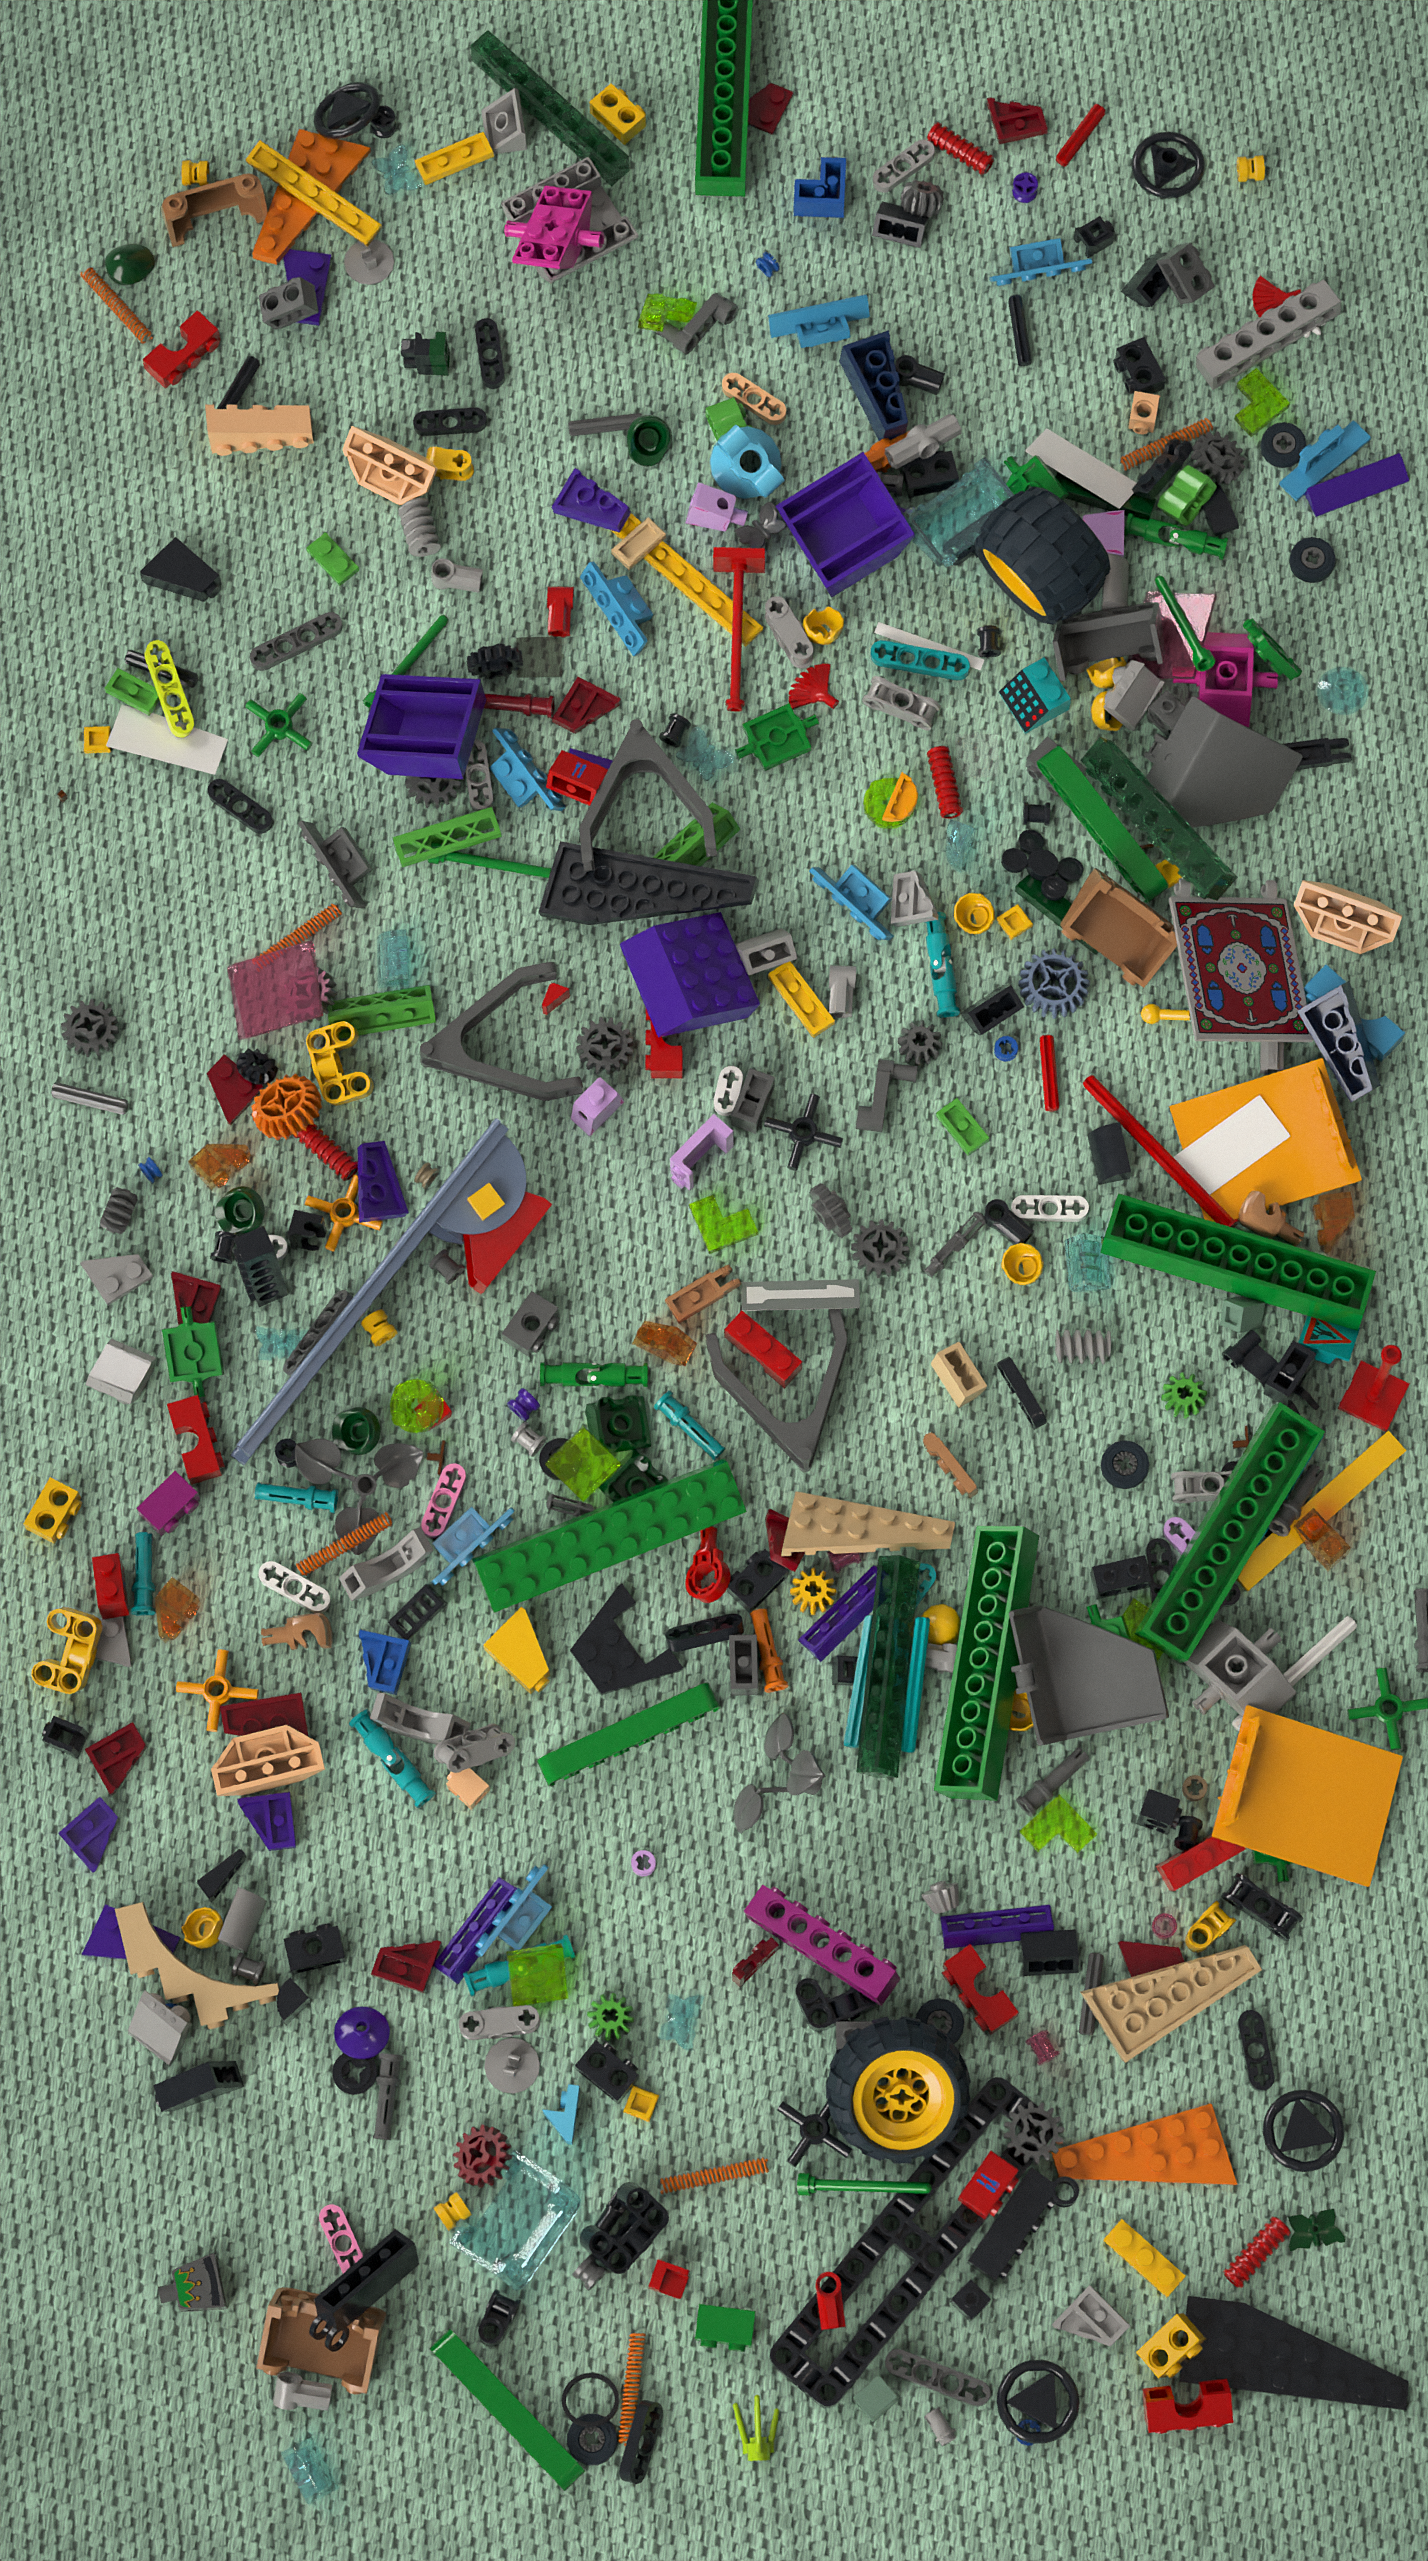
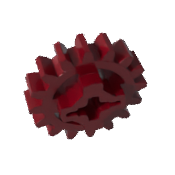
[453,2125,512,2188]

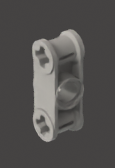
[765,596,813,669]
[862,676,941,731]
[1171,1470,1233,1503]
[434,1723,515,1773]
[459,2005,540,2040]

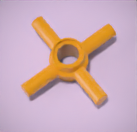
[305,1175,383,1251]
[176,1649,259,1732]

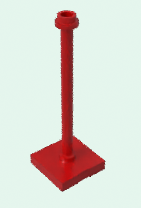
[713,547,765,712]
[1337,1345,1410,1432]

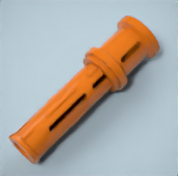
[750,1608,789,1693]

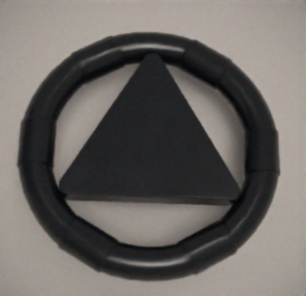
[313,82,381,139]
[1132,131,1205,199]
[1262,2090,1345,2172]
[997,2360,1080,2444]

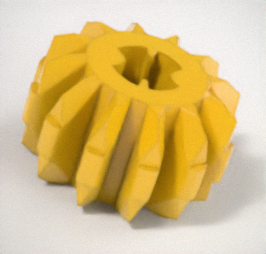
[790,1568,836,1615]

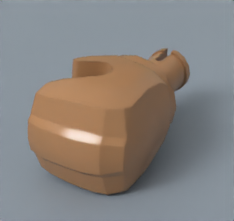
[1238,1190,1304,1247]
[261,1613,333,1650]

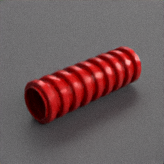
[927,122,994,175]
[927,746,963,819]
[293,1124,358,1181]
[1223,2216,1291,2288]

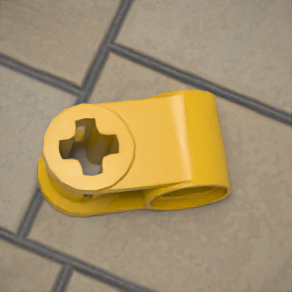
[426,447,474,481]
[1185,1901,1237,1953]

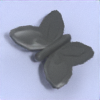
[734,502,787,548]

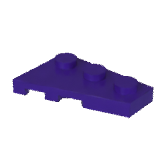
[283,249,332,326]
[551,468,631,533]
[357,1141,409,1223]
[81,1904,181,1959]

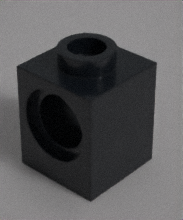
[950,2279,991,2322]

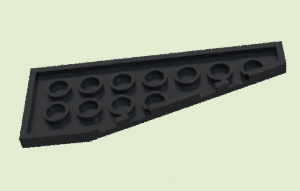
[538,841,759,925]
[1179,2296,1409,2410]

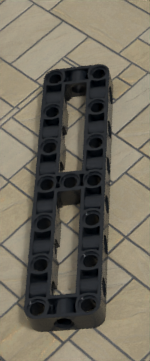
[770,2077,1053,2408]

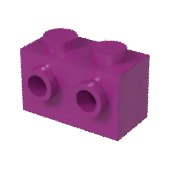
[136,1471,200,1537]

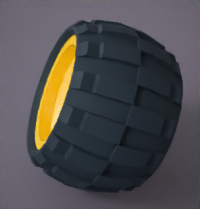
[975,486,1111,625]
[826,2016,971,2164]

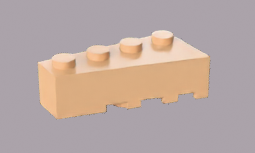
[205,404,314,456]

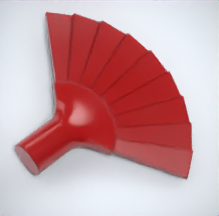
[1252,275,1302,321]
[789,663,839,709]

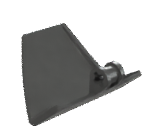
[1129,696,1303,831]
[1009,1605,1169,1746]

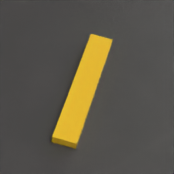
[245,140,382,247]

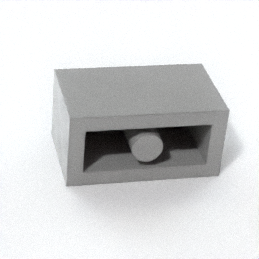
[735,928,797,975]

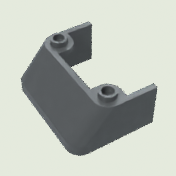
[1053,602,1165,681]

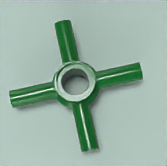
[245,693,313,758]
[1347,1668,1428,1750]

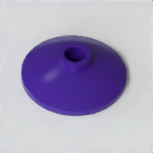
[334,2007,390,2059]

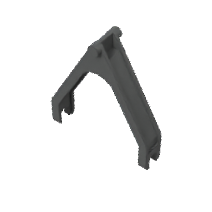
[579,719,717,871]
[420,962,583,1101]
[705,1309,847,1472]

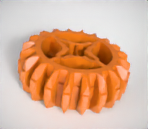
[251,1074,322,1141]

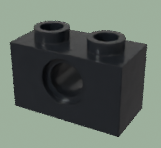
[1263,1340,1316,1406]
[284,1923,347,1975]

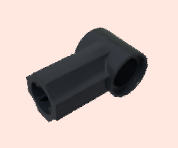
[895,355,945,395]
[984,1199,1034,1245]

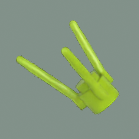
[733,2395,779,2461]

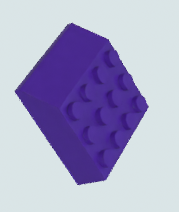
[776,452,915,598]
[357,674,486,779]
[620,912,760,1037]

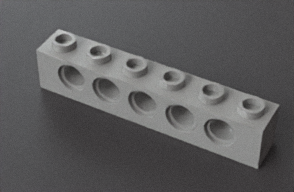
[1196,279,1341,390]

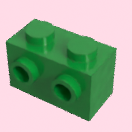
[695,2304,756,2352]

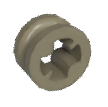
[414,1162,439,1189]
[1182,1775,1207,1801]

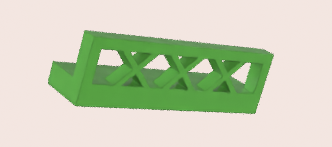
[652,802,741,866]
[392,807,502,867]
[327,985,436,1039]

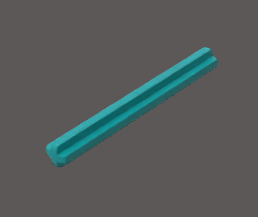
[844,1615,880,1748]
[901,1617,930,1753]

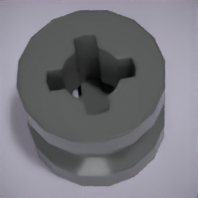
[572,2255,608,2291]

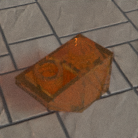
[188,1144,251,1190]
[1313,1191,1355,1253]
[632,1321,698,1366]
[1293,1508,1351,1572]
[155,1577,200,1644]

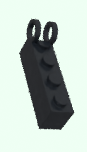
[967,2167,1079,2282]
[309,2229,419,2352]

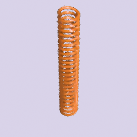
[80,267,153,344]
[1121,418,1214,471]
[253,904,342,972]
[296,1512,392,1576]
[660,2157,769,2195]
[617,2333,646,2446]

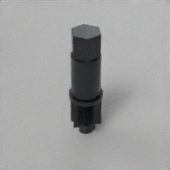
[592,2188,633,2246]

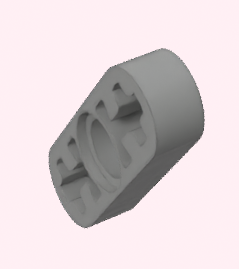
[873,140,935,193]
[466,740,494,811]

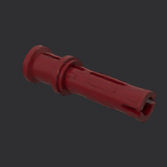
[484,693,555,719]

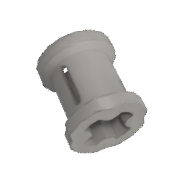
[511,1422,547,1457]

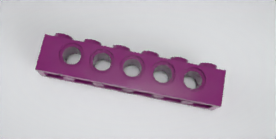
[743,1884,901,2006]

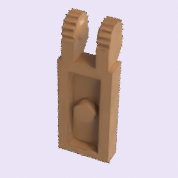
[665,1265,742,1323]
[923,1432,978,1498]

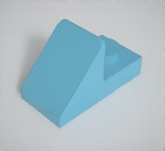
[542,2084,580,2145]

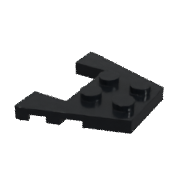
[570,1583,683,1695]

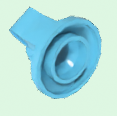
[710,425,785,499]

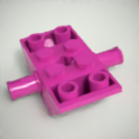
[504,186,605,269]
[1173,632,1278,728]

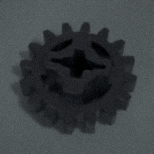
[467,643,523,679]

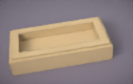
[611,517,666,570]

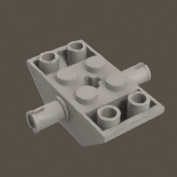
[1184,1620,1296,1717]

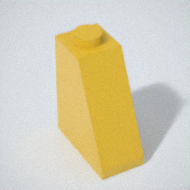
[483,1606,550,1694]

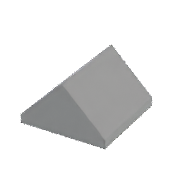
[481,88,527,154]

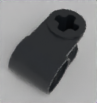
[478,2289,521,2347]

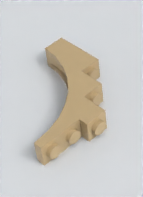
[115,1902,280,2030]

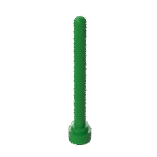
[1155,576,1215,672]
[363,615,448,708]
[428,842,551,878]
[797,2173,932,2196]

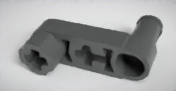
[656,293,738,354]
[856,1059,918,1132]

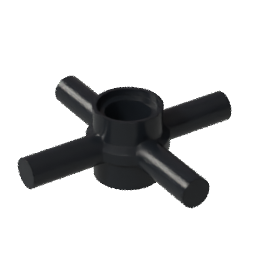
[764,1094,843,1171]
[777,2101,852,2168]

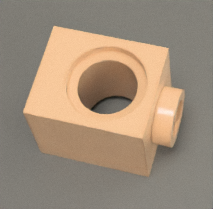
[1128,391,1160,435]
[446,1768,490,1810]

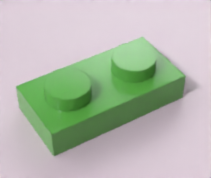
[306,532,359,586]
[104,668,160,716]
[936,1098,989,1156]

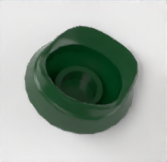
[105,244,155,285]
[627,415,672,466]
[215,1186,265,1234]
[332,1407,381,1455]

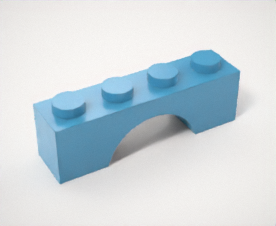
[1304,965,1405,1062]

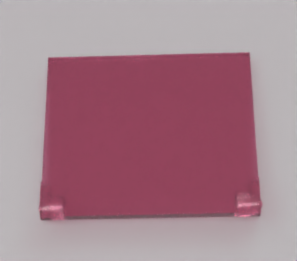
[1127,591,1217,679]
[227,940,323,1040]

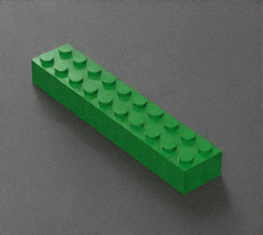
[695,0,753,197]
[1100,1193,1376,1331]
[1134,1402,1325,1663]
[472,1459,747,1613]
[934,1526,1039,1801]

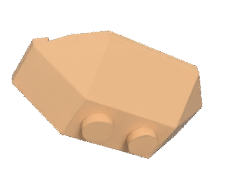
[342,426,438,505]
[1294,880,1402,954]
[211,1725,325,1796]

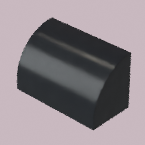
[872,201,930,248]
[1121,252,1170,307]
[960,985,1024,1035]
[1087,1122,1131,1185]
[1020,1929,1079,1976]
[277,1977,311,2025]

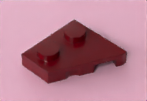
[748,83,794,135]
[207,1054,264,1126]
[171,1271,222,1325]
[765,1508,805,1572]
[85,1722,147,1796]
[371,1940,442,1994]
[1118,1941,1185,1977]

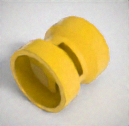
[1237,155,1265,182]
[182,160,209,186]
[361,1309,397,1347]
[433,2192,472,2231]

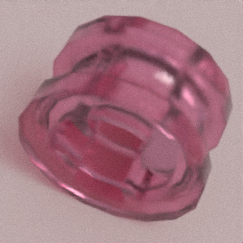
[1151,1913,1177,1940]

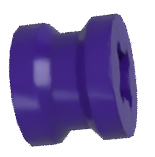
[1012,172,1038,203]
[506,1388,541,1422]

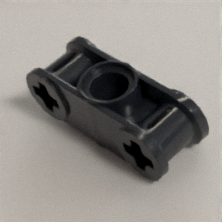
[1221,1873,1303,1941]

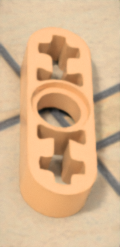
[722,373,786,425]

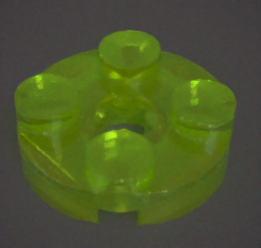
[863,778,915,829]
[390,1379,443,1433]

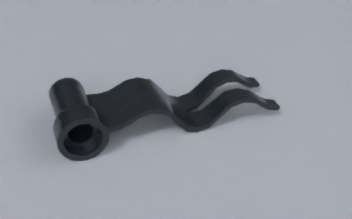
[1222,1330,1320,1415]

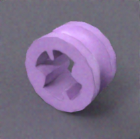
[631,1850,656,1876]

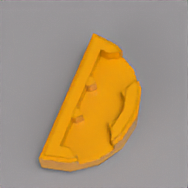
[882,772,918,822]

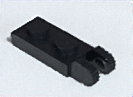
[1131,438,1192,500]
[1282,738,1352,770]

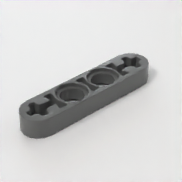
[250,612,343,671]
[283,1290,353,1377]
[885,2349,991,2407]

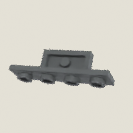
[298,821,373,909]

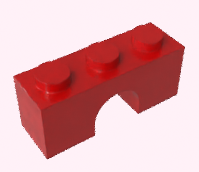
[142,310,221,389]
[645,1009,683,1078]
[724,1310,802,1389]
[167,1395,225,1485]
[1155,1833,1246,1891]
[942,1944,1019,2035]
[1142,2379,1233,2434]

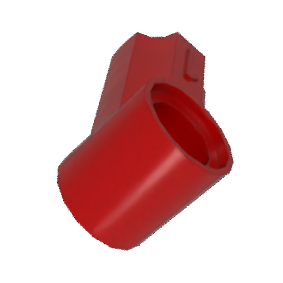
[547,586,574,637]
[815,2272,846,2330]

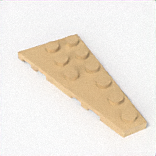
[781,1491,955,1556]
[1080,1945,1262,2063]

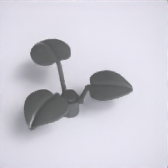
[295,1439,424,1555]
[734,1713,826,1834]

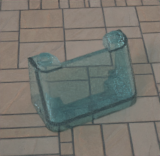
[903,457,1014,568]
[449,2150,581,2291]

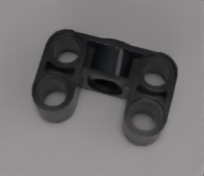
[795,1967,879,2032]
[580,2182,669,2274]

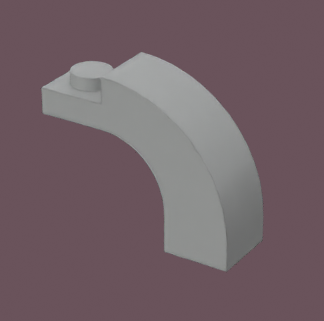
[339,1527,434,1601]
[370,1693,471,1745]

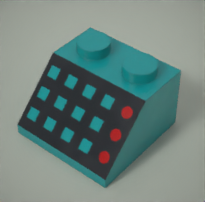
[999,657,1071,734]

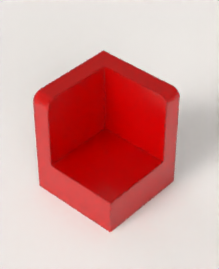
[648,2259,690,2299]

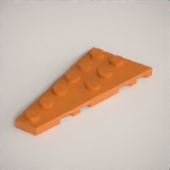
[252,129,371,265]
[1051,2103,1237,2185]

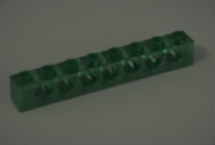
[470,30,630,186]
[1081,737,1238,901]
[856,1555,920,1778]

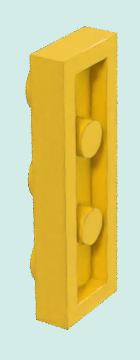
[414,132,494,185]
[768,961,835,1038]
[1103,2219,1186,2298]

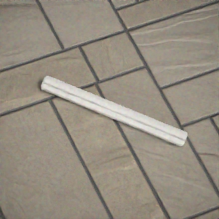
[1232,1616,1357,1732]

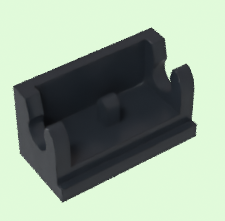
[288,1209,327,1251]

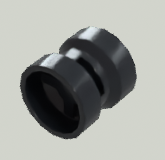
[371,105,397,139]

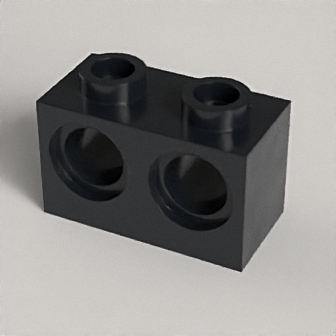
[1113,337,1166,394]
[901,451,959,498]
[727,1549,788,1613]
[1090,1555,1152,1599]
[1136,1789,1183,1835]
[575,2040,639,2104]

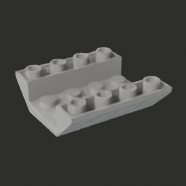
[501,157,639,283]

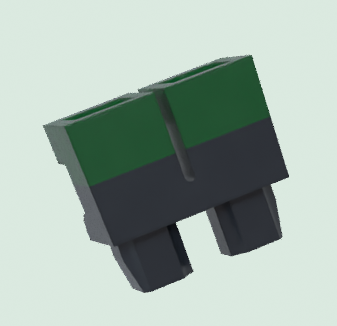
[401,332,450,376]

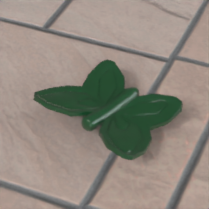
[1288,2209,1345,2251]

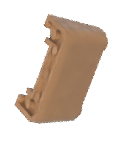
[161,173,268,247]
[1060,868,1177,988]
[256,2287,386,2394]

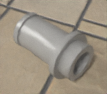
[924,2407,957,2446]

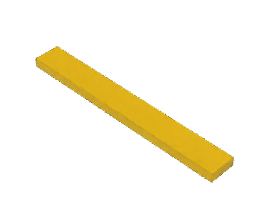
[611,514,763,647]
[1236,1430,1407,1592]

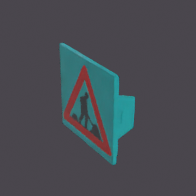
[1298,1316,1360,1364]

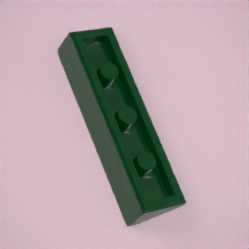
[1056,472,1156,520]
[1015,874,1098,955]

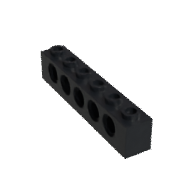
[232,1226,288,1307]

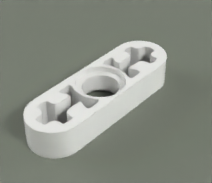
[1011,1195,1089,1222]
[259,1561,331,1613]

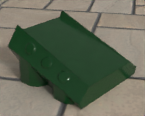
[585,1395,652,1455]
[597,1449,668,1502]

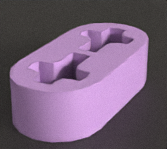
[1163,1517,1195,1555]

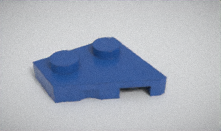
[359,1630,411,1695]

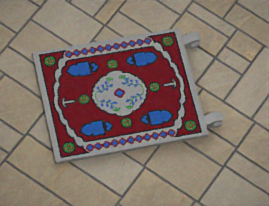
[1169,878,1314,1042]

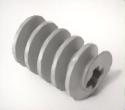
[398,498,441,557]
[1055,1329,1111,1364]

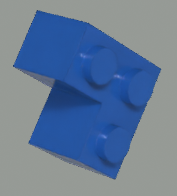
[794,157,846,218]

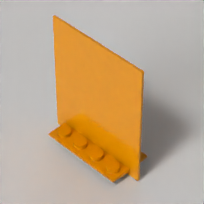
[1169,1058,1362,1223]
[1212,1705,1403,1887]

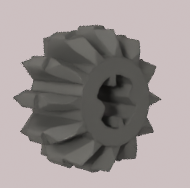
[901,180,944,217]
[898,1020,943,1066]
[100,1187,138,1234]

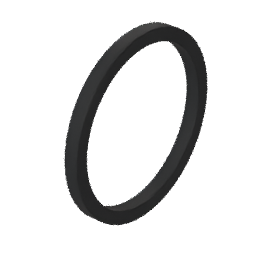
[562,2373,619,2428]

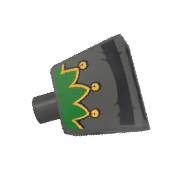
[158,2253,227,2312]

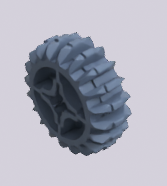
[1018,948,1090,1019]

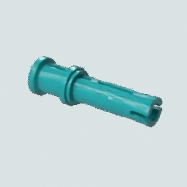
[654,1390,726,1461]
[255,1482,339,1513]
[131,1532,156,1616]

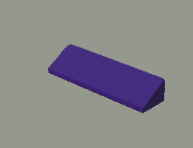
[1305,453,1409,517]
[798,1565,897,1662]
[434,1877,517,1984]
[940,1905,1054,1949]

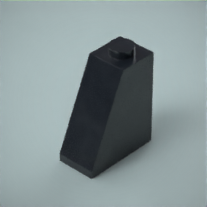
[140,537,222,602]
[153,2061,244,2112]

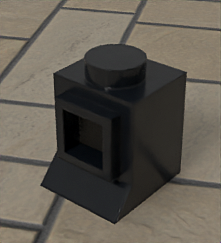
[1074,216,1115,258]
[42,1716,89,1759]

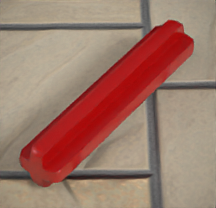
[1055,104,1105,167]
[1039,1035,1059,1111]

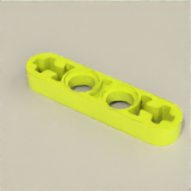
[144,640,194,738]

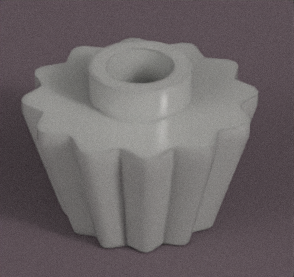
[921,1881,959,1914]

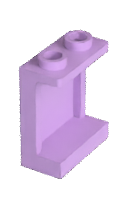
[670,1114,734,1191]

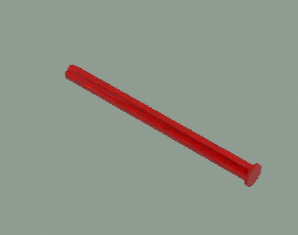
[1083,1075,1239,1228]

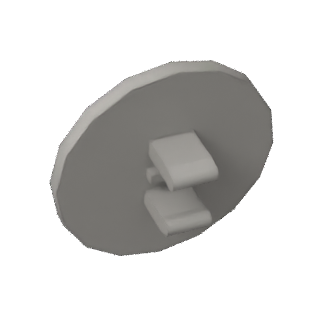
[344,239,394,285]
[484,2038,540,2094]

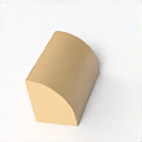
[931,1342,987,1408]

